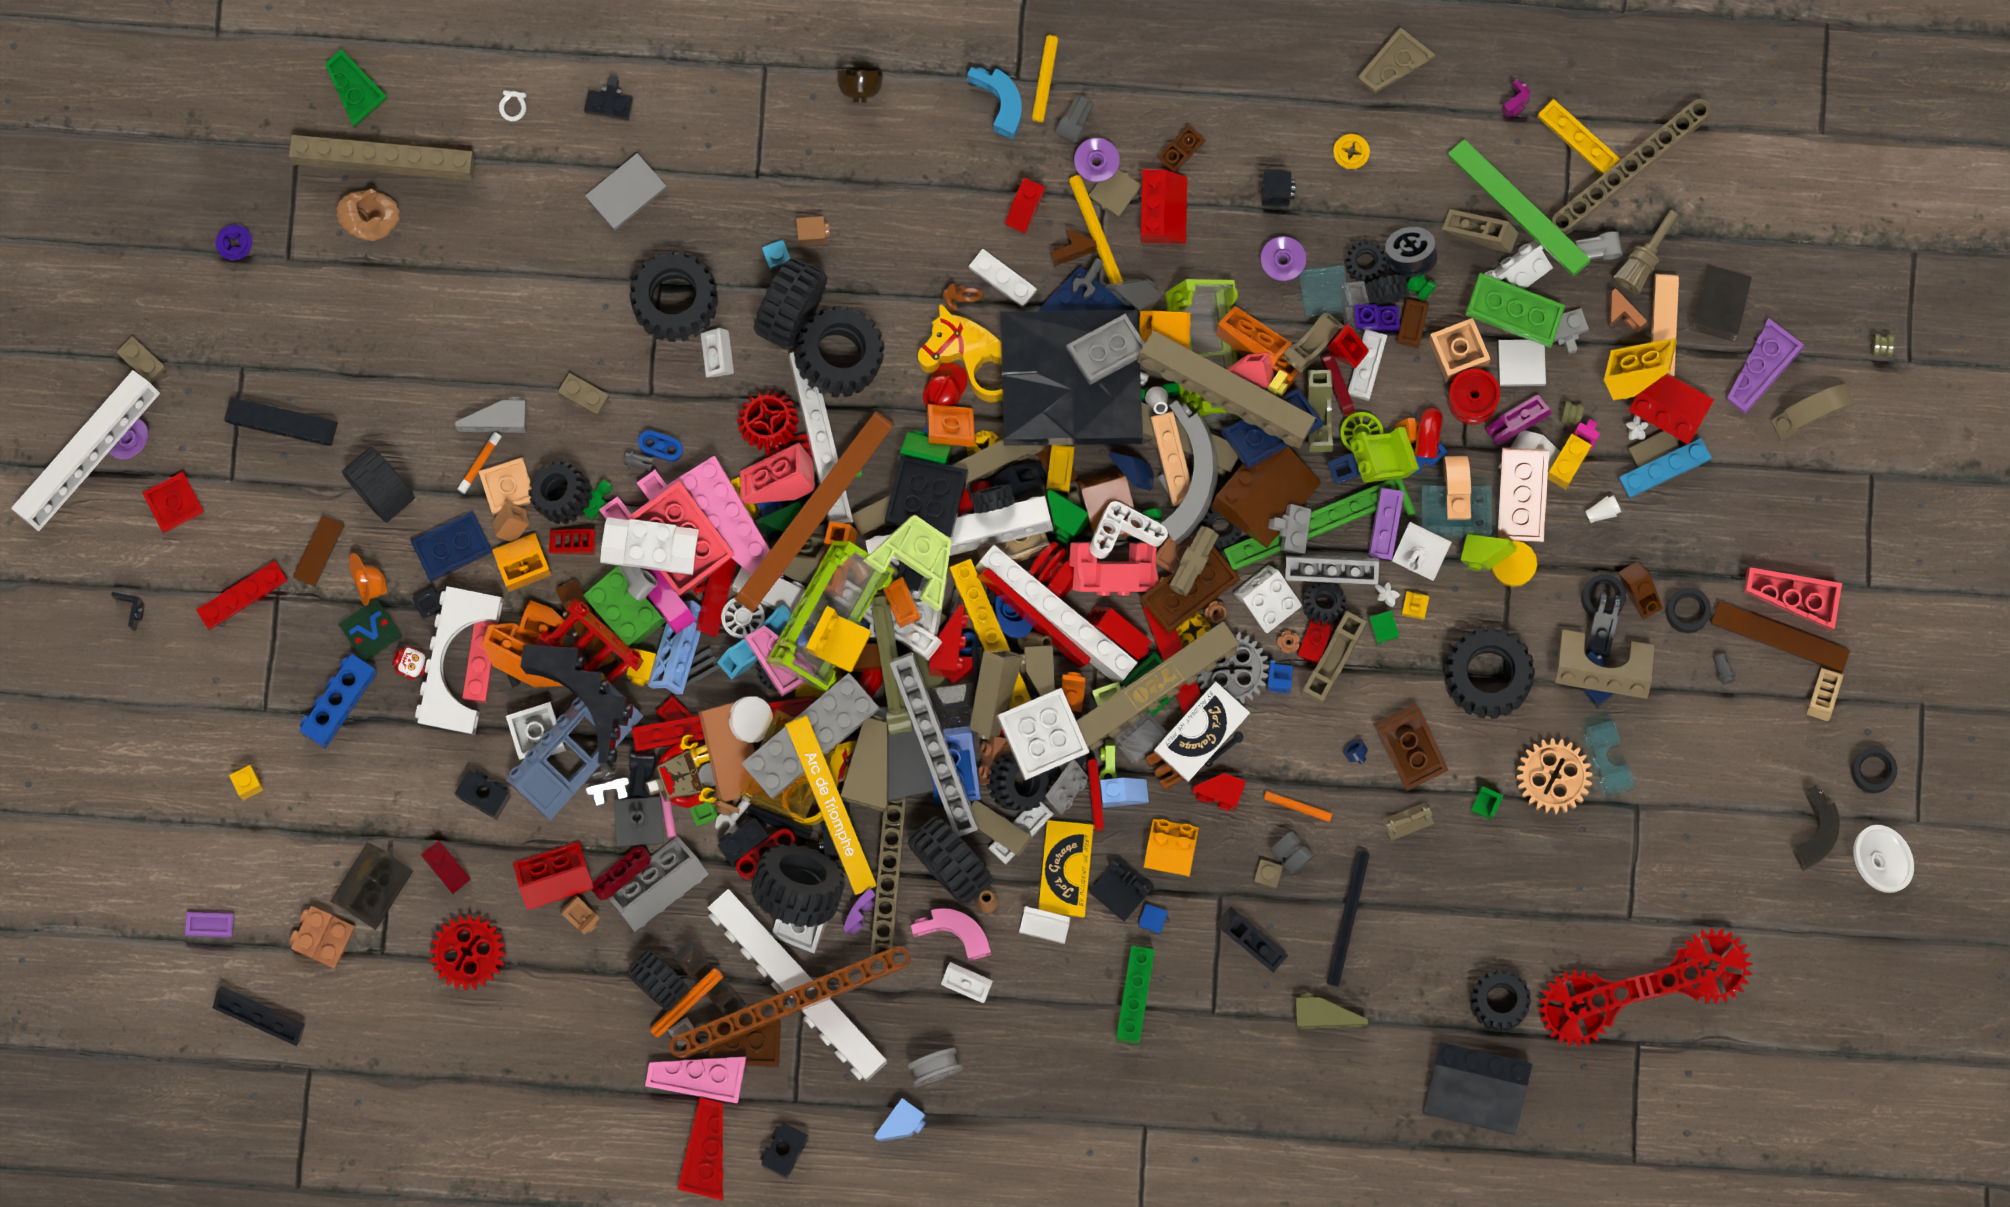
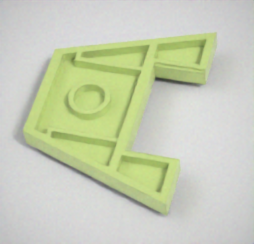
[863,515,952,611]

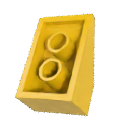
[1604,338,1677,400]

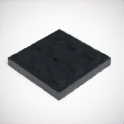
[884,456,969,537]

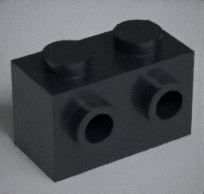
[717,818,769,868]

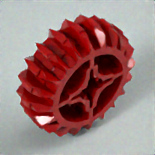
[737,390,799,452]

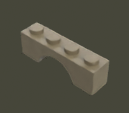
[1301,611,1367,707]

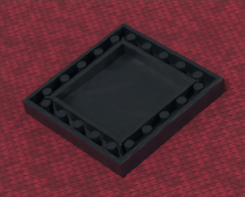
[1000,310,1143,446]

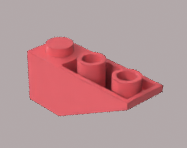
[1226,353,1275,390]

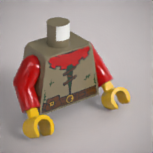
[645,735,716,808]

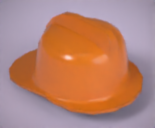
[349,553,387,606]

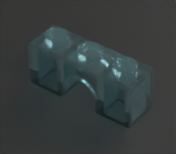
[1583,720,1635,798]

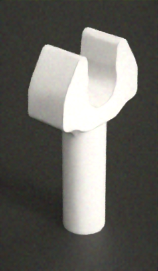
[715,797,752,834]

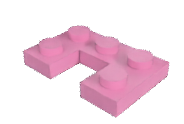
[599,470,666,520]

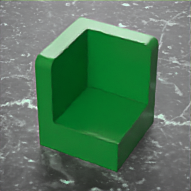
[1368,610,1399,647]
[1471,786,1504,821]

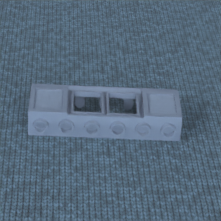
[506,683,643,821]

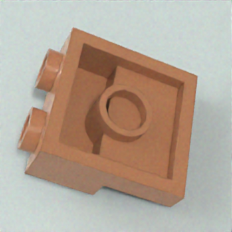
[289,906,356,970]

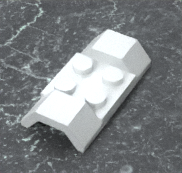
[600,517,699,575]

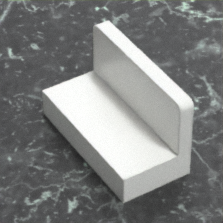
[1019,906,1070,944]

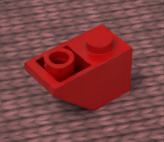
[1192,773,1246,812]

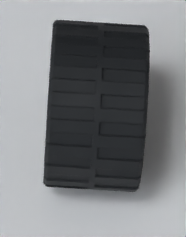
[342,447,415,523]

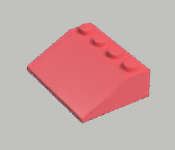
[627,481,735,598]

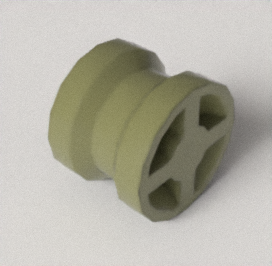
[1872,334,1894,357]
[1561,401,1584,427]

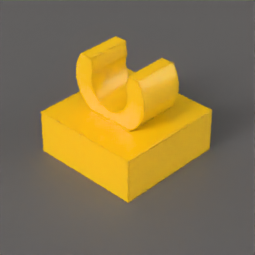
[1402,591,1429,620]

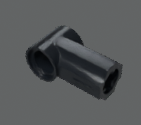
[628,751,656,798]

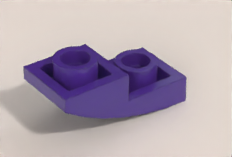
[1354,304,1400,331]

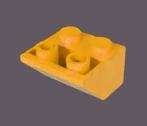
[1139,311,1191,349]
[492,533,552,592]
[1144,819,1199,876]

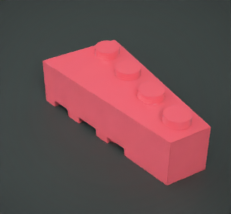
[1743,567,1842,631]

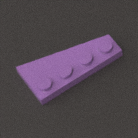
[1727,318,1804,414]

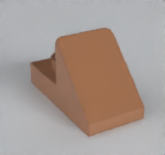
[1609,288,1647,333]

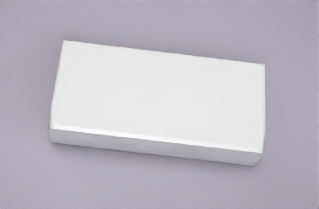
[701,328,734,378]

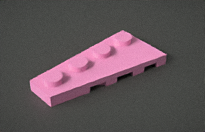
[645,1056,747,1103]

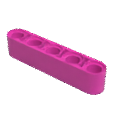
[645,569,696,634]

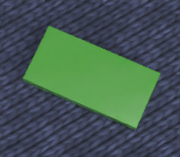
[1465,273,1565,348]

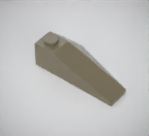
[762,535,827,584]

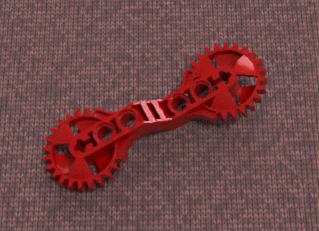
[1538,928,1753,1047]

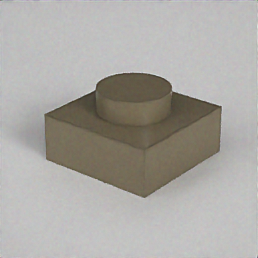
[1254,859,1283,889]

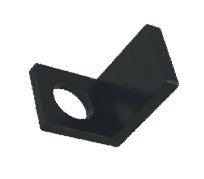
[111,592,144,631]

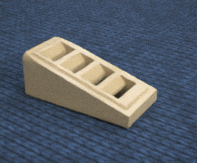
[1807,668,1844,721]

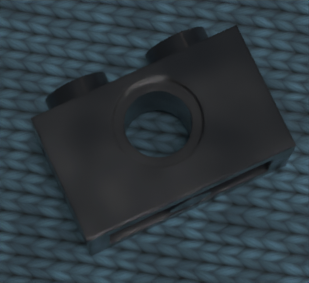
[1262,171,1296,207]
[455,770,511,820]
[760,1122,809,1179]

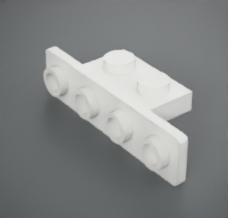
[1485,240,1553,289]

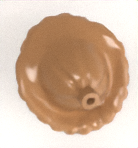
[336,189,400,241]

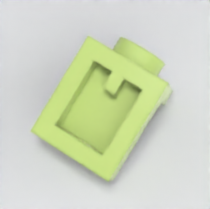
[1092,682,1125,707]

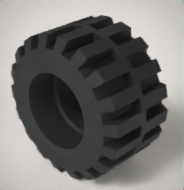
[528,461,592,524]
[987,752,1051,811]
[627,950,689,1011]
[1470,969,1531,1032]

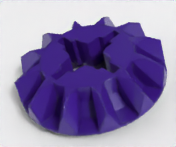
[216,225,253,261]

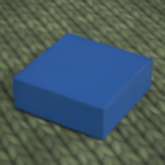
[1138,904,1168,934]

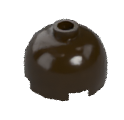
[837,70,883,103]

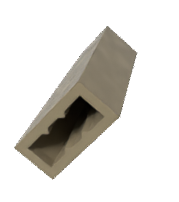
[970,649,1023,739]
[841,715,889,813]

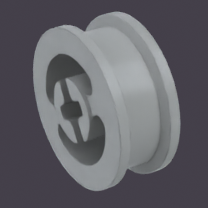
[907,1048,963,1087]

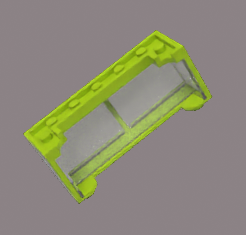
[1165,279,1241,423]
[766,541,894,691]

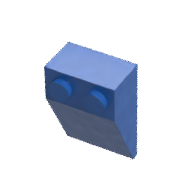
[931,726,981,805]

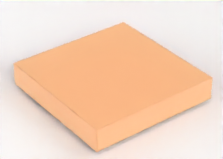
[479,457,532,515]

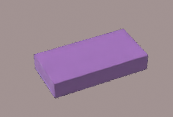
[185,912,234,938]

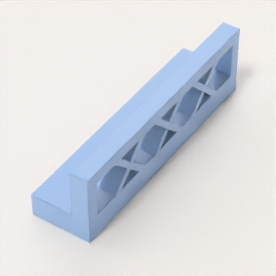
[648,600,701,695]

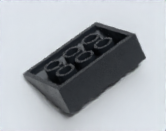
[1423,1042,1532,1136]

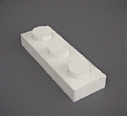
[969,249,1037,308]

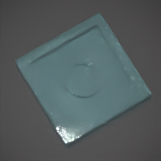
[1299,265,1350,317]

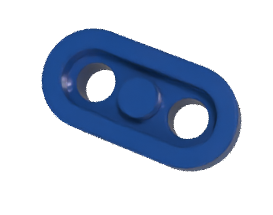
[638,430,683,462]

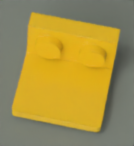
[806,606,871,672]

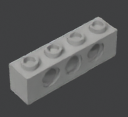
[1285,554,1379,585]

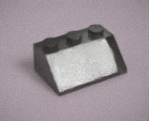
[330,842,413,930]

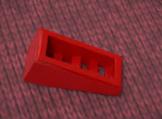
[549,529,596,555]

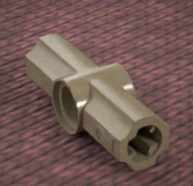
[1169,526,1219,596]

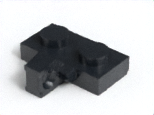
[584,75,633,121]

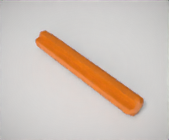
[650,969,723,1038]

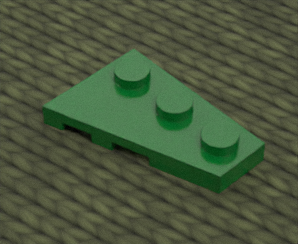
[325,49,387,128]

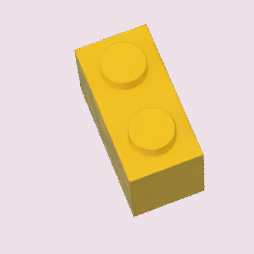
[1547,434,1592,490]

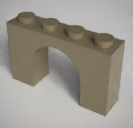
[1555,630,1654,699]

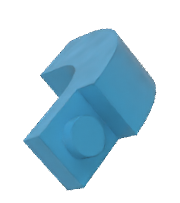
[967,67,1022,140]

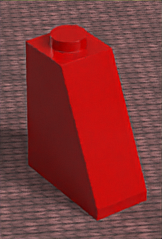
[1085,606,1152,660]

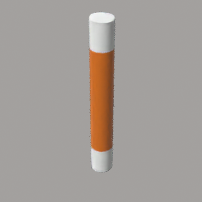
[457,432,502,494]

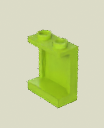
[1349,427,1419,483]

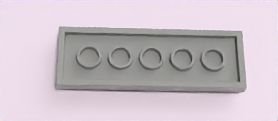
[742,673,879,800]

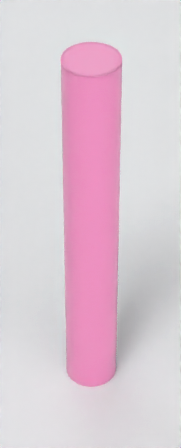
[660,792,677,838]

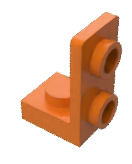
[1062,672,1086,714]

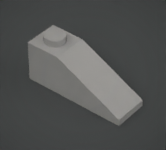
[455,397,527,433]

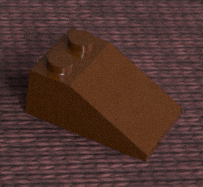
[1373,703,1449,791]

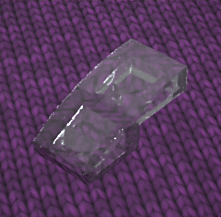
[1342,281,1369,331]

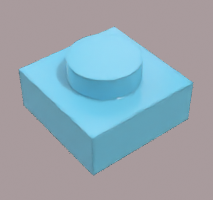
[762,240,790,270]

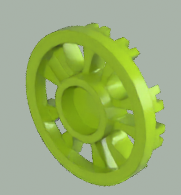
[1340,412,1384,453]

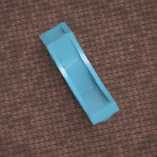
[717,604,792,680]

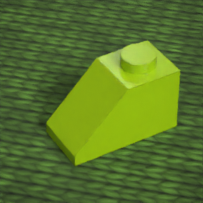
[1461,534,1517,572]

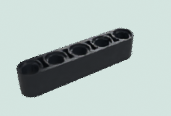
[224,398,338,446]

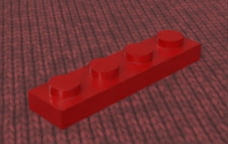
[196,561,288,630]

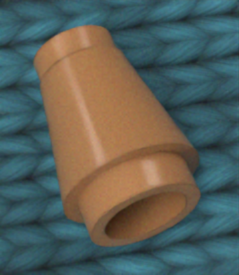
[975,890,998,913]

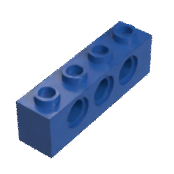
[299,654,377,750]

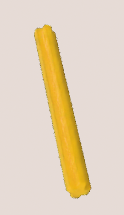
[1069,175,1123,284]

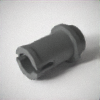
[624,450,654,471]
[1713,653,1736,685]

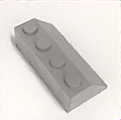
[609,836,709,932]

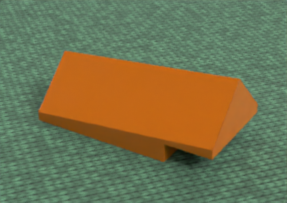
[1215,306,1300,391]

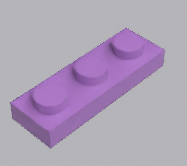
[1368,487,1404,560]

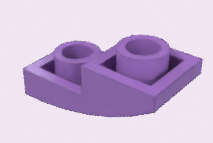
[843,888,876,936]

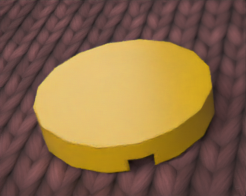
[1492,540,1537,587]

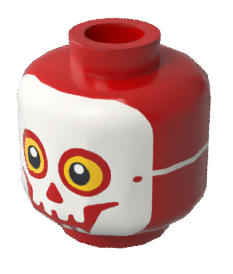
[392,646,426,680]

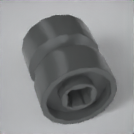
[1270,831,1314,876]

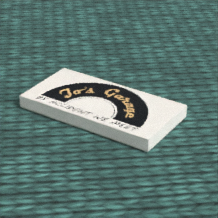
[1153,682,1250,782]

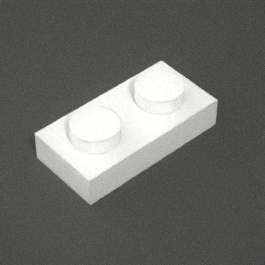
[941,962,993,1003]

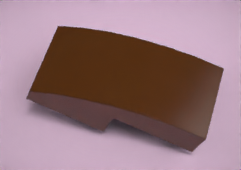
[1157,125,1206,173]

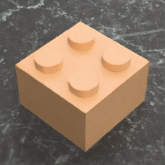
[1429,318,1490,382]

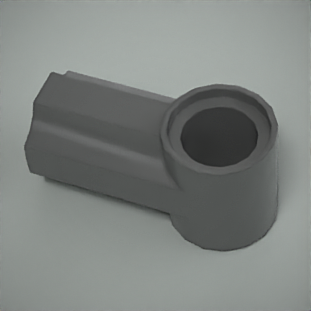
[1055,96,1093,144]

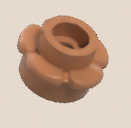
[1204,601,1227,623]
[1277,631,1300,654]

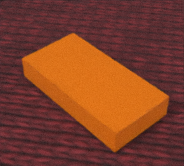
[883,577,921,628]

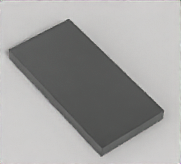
[874,707,935,801]

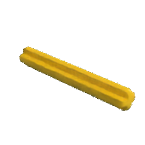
[1032,35,1058,122]

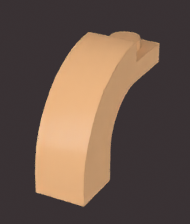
[1443,456,1471,520]

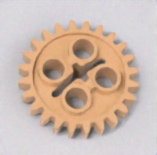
[1516,738,1592,815]

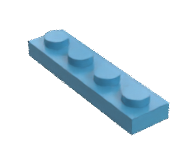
[1618,438,1712,499]

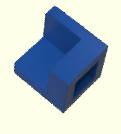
[1267,660,1293,694]

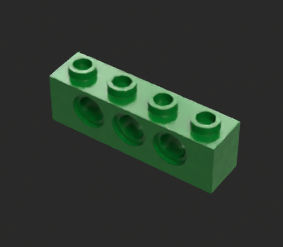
[1116,946,1155,1045]

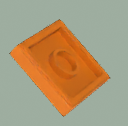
[927,404,975,447]

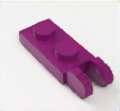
[1486,395,1551,446]

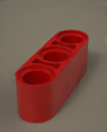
[736,829,796,880]

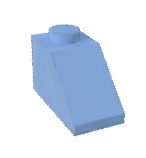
[1100,778,1149,808]
[874,1098,926,1142]

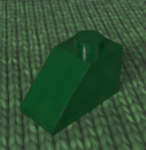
[754,501,802,537]

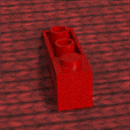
[929,605,969,678]

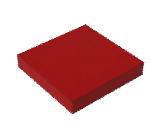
[142,472,205,534]

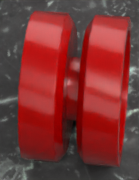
[1448,369,1500,425]

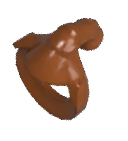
[942,283,984,311]

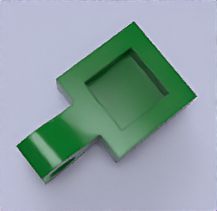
[583,479,613,521]

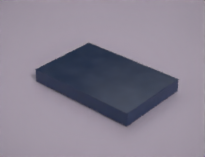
[410,511,493,583]

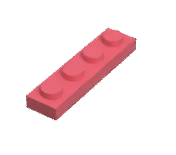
[462,621,499,703]

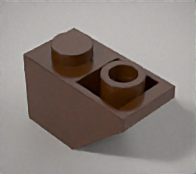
[1618,561,1663,620]

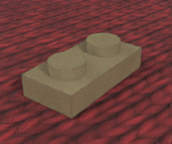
[116,336,166,384]
[558,373,609,416]

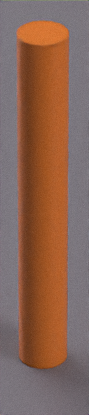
[1264,791,1332,822]

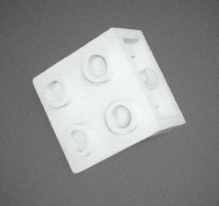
[1233,565,1302,633]

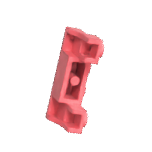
[1069,543,1159,596]

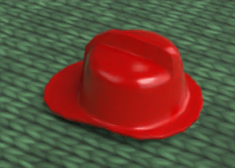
[923,363,968,408]

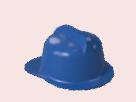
[995,596,1032,638]

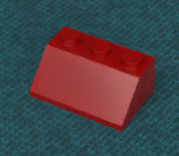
[1140,169,1188,244]
[1628,373,1715,445]
[513,841,594,910]

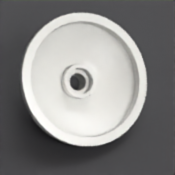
[1853,825,1914,893]

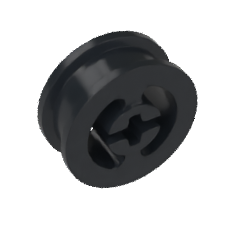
[1385,227,1438,277]

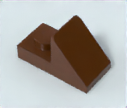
[1051,228,1097,267]

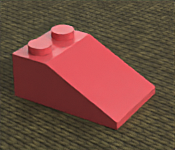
[740,443,815,504]

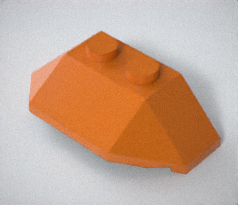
[482,623,563,687]

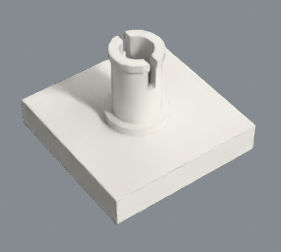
[1392,522,1452,581]

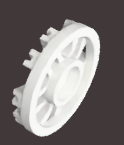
[721,598,765,639]

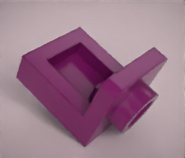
[1502,79,1531,118]

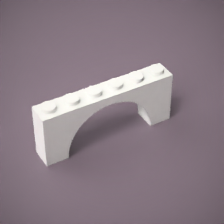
[415,587,504,735]

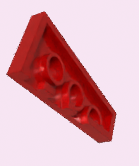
[677,1097,723,1201]

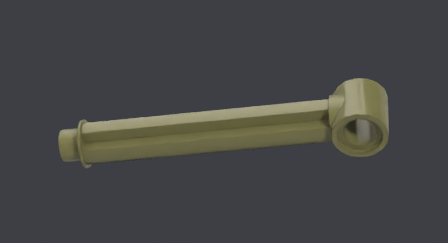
[871,596,913,735]

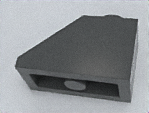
[1105,279,1162,315]

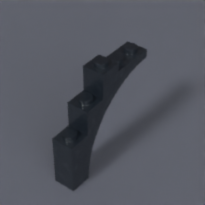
[520,645,633,770]

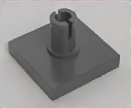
[614,797,664,848]

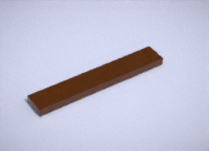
[1711,601,1850,673]

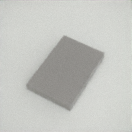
[585,153,667,231]
[1066,314,1145,385]

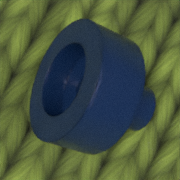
[1343,739,1368,764]

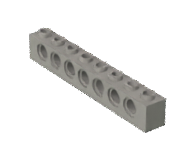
[890,652,978,837]

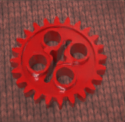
[429,915,506,992]

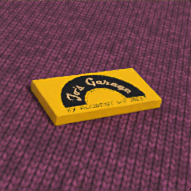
[1038,820,1094,918]

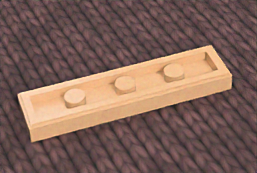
[1150,411,1191,506]

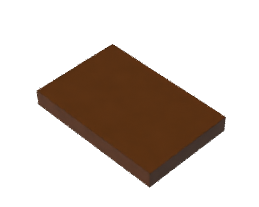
[709,1018,781,1067]

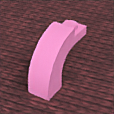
[911,909,991,961]

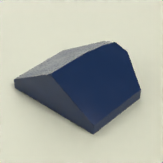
[1108,452,1154,491]

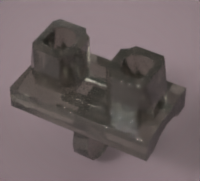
[586,766,629,805]

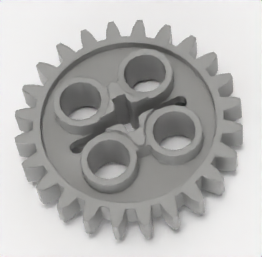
[1196,632,1269,706]

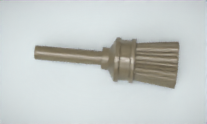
[1614,210,1678,295]

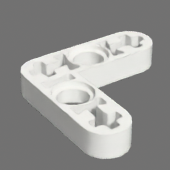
[1089,501,1168,559]

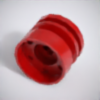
[1028,541,1074,600]

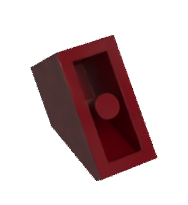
[421,840,471,894]

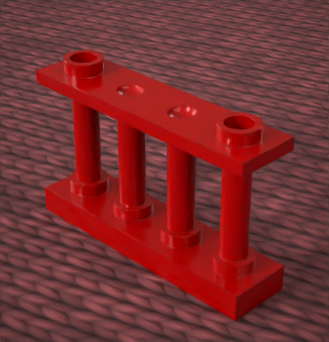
[534,599,644,685]

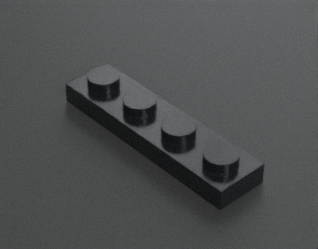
[213,986,305,1046]

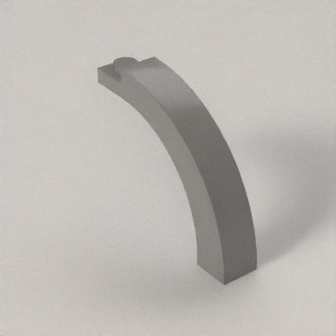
[1162,400,1218,544]

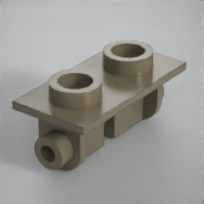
[1382,803,1434,841]

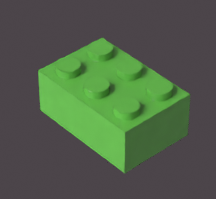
[583,566,666,649]

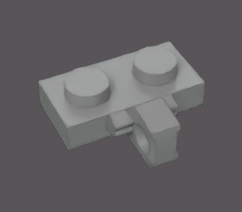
[1554,308,1589,355]
[1268,504,1311,555]

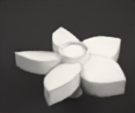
[1626,415,1649,440]
[1375,582,1400,607]

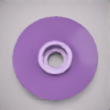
[1074,138,1120,182]
[1261,237,1306,281]
[109,419,149,460]

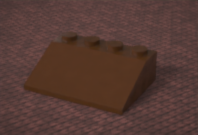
[1212,446,1321,549]

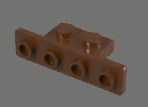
[556,580,615,670]

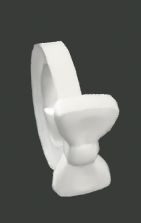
[499,90,527,121]

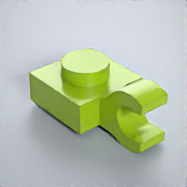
[1099,739,1117,780]

